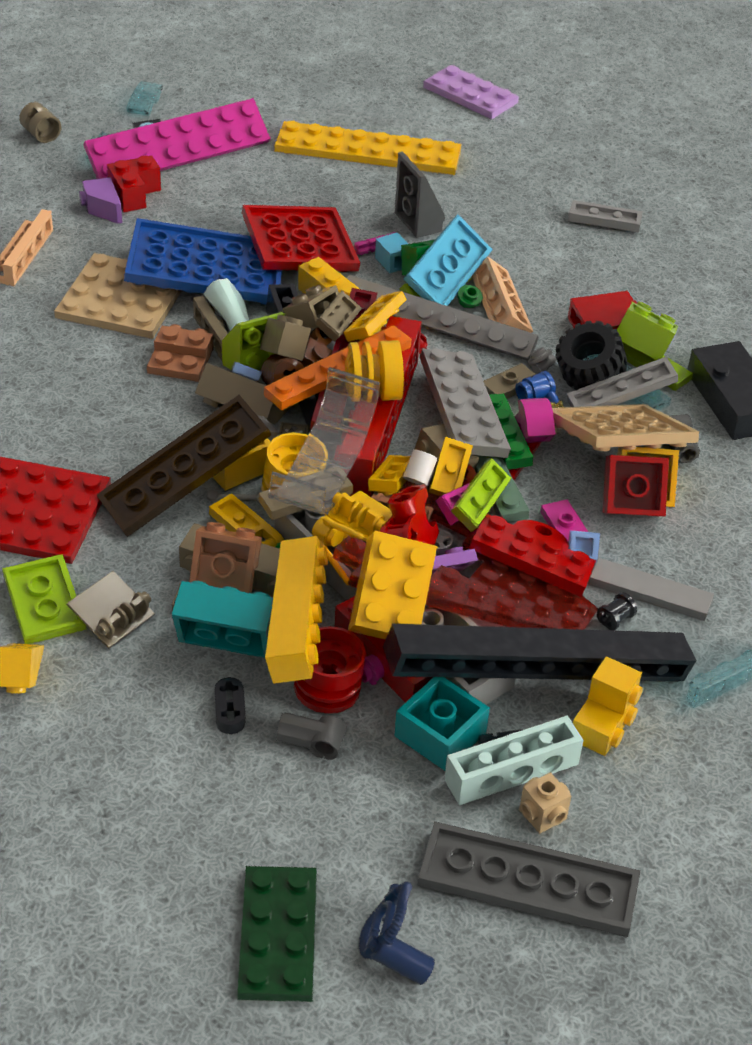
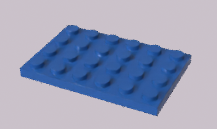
[124,218,282,305]

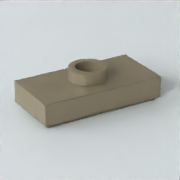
[314,291,362,342]
[484,363,535,399]

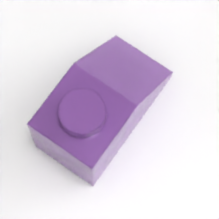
[79,177,122,224]

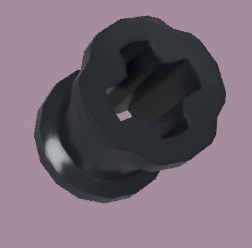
[596,592,637,630]

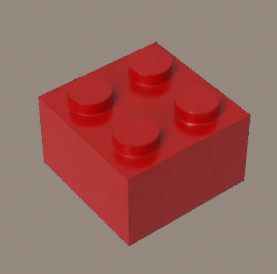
[603,455,669,517]

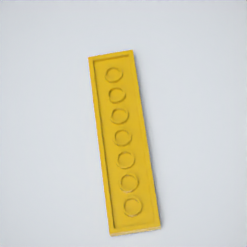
[275,121,462,175]

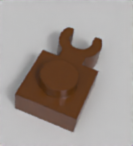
[299,327,333,367]

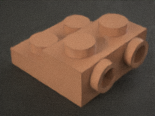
[147,324,213,382]
[189,522,262,593]

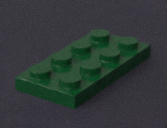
[237,866,317,1002]

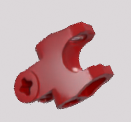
[380,484,439,545]

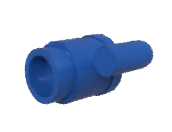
[515,371,563,408]

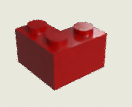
[107,155,161,213]

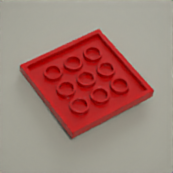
[241,205,361,272]

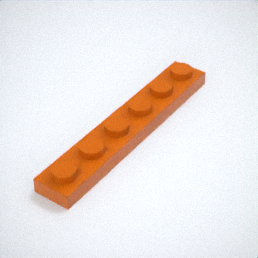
[264,325,412,410]

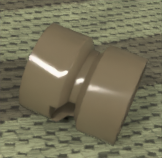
[19,102,61,143]

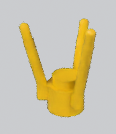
[312,516,366,585]

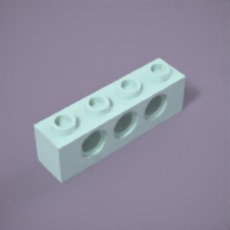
[444,715,583,805]

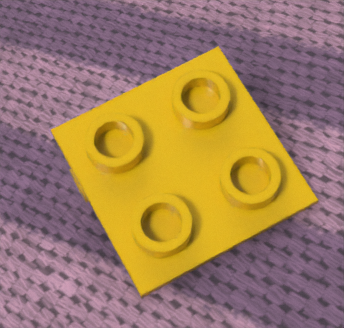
[324,491,392,542]

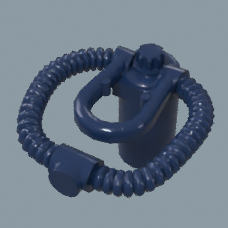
[359,881,435,985]

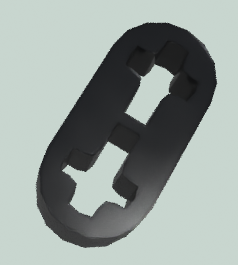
[214,677,246,734]

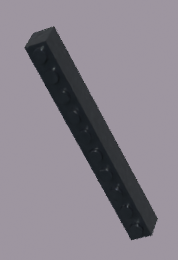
[383,624,697,682]

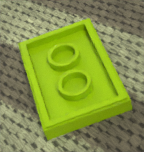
[2,554,87,644]

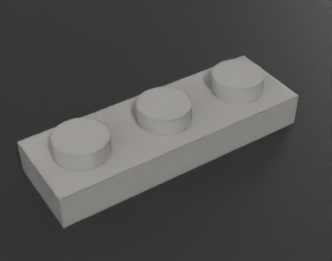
[568,200,643,232]

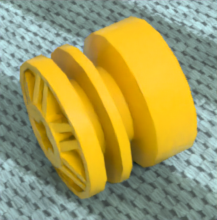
[345,340,404,402]
[261,432,328,491]

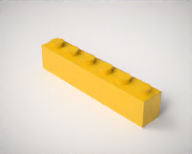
[265,536,328,684]

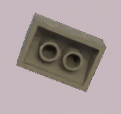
[195,363,291,424]

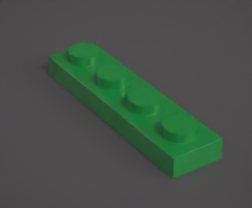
[489,393,533,470]

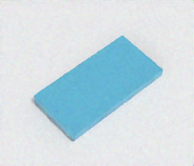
[403,214,493,306]

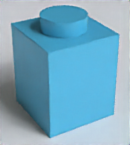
[375,232,408,274]

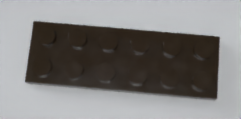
[97,395,272,537]

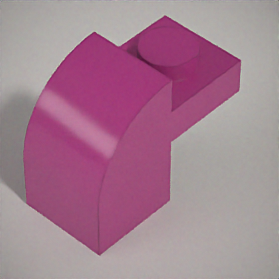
[515,398,556,443]

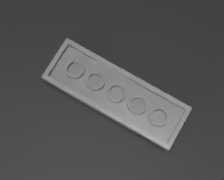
[419,348,511,458]

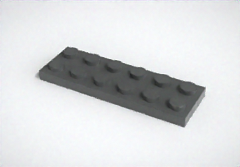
[417,821,641,937]

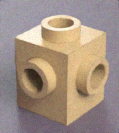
[519,772,571,834]

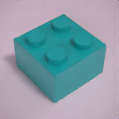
[394,677,490,771]

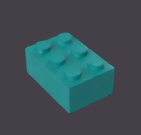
[171,581,273,658]

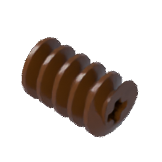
[261,355,305,385]

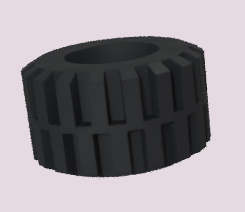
[555,321,627,390]

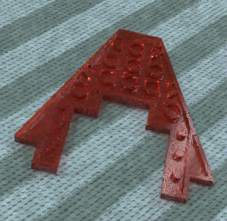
[332,480,598,630]

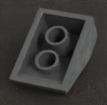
[394,151,445,238]

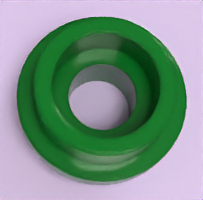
[457,285,483,309]

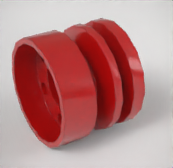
[294,626,366,714]

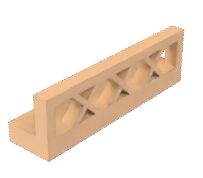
[0,209,53,286]
[472,257,534,333]

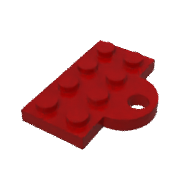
[469,514,596,597]

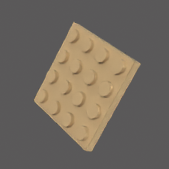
[54,253,182,339]
[552,404,699,451]

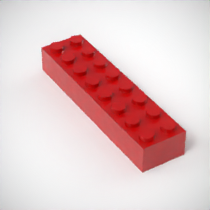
[334,316,421,497]

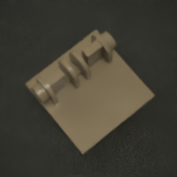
[67,570,155,649]

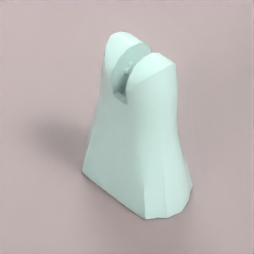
[204,278,249,331]

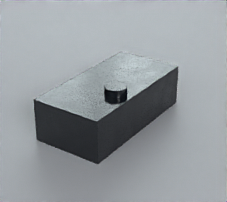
[687,341,752,440]

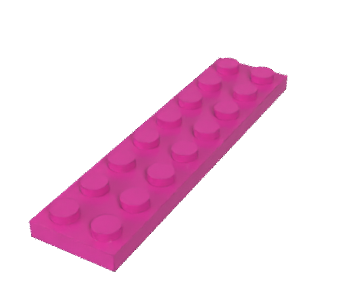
[83,98,270,179]

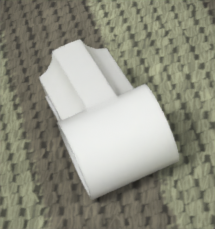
[403,449,437,487]

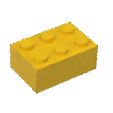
[348,531,437,639]

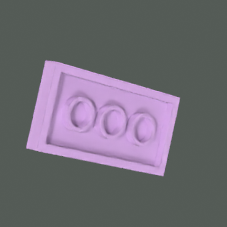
[423,65,519,119]

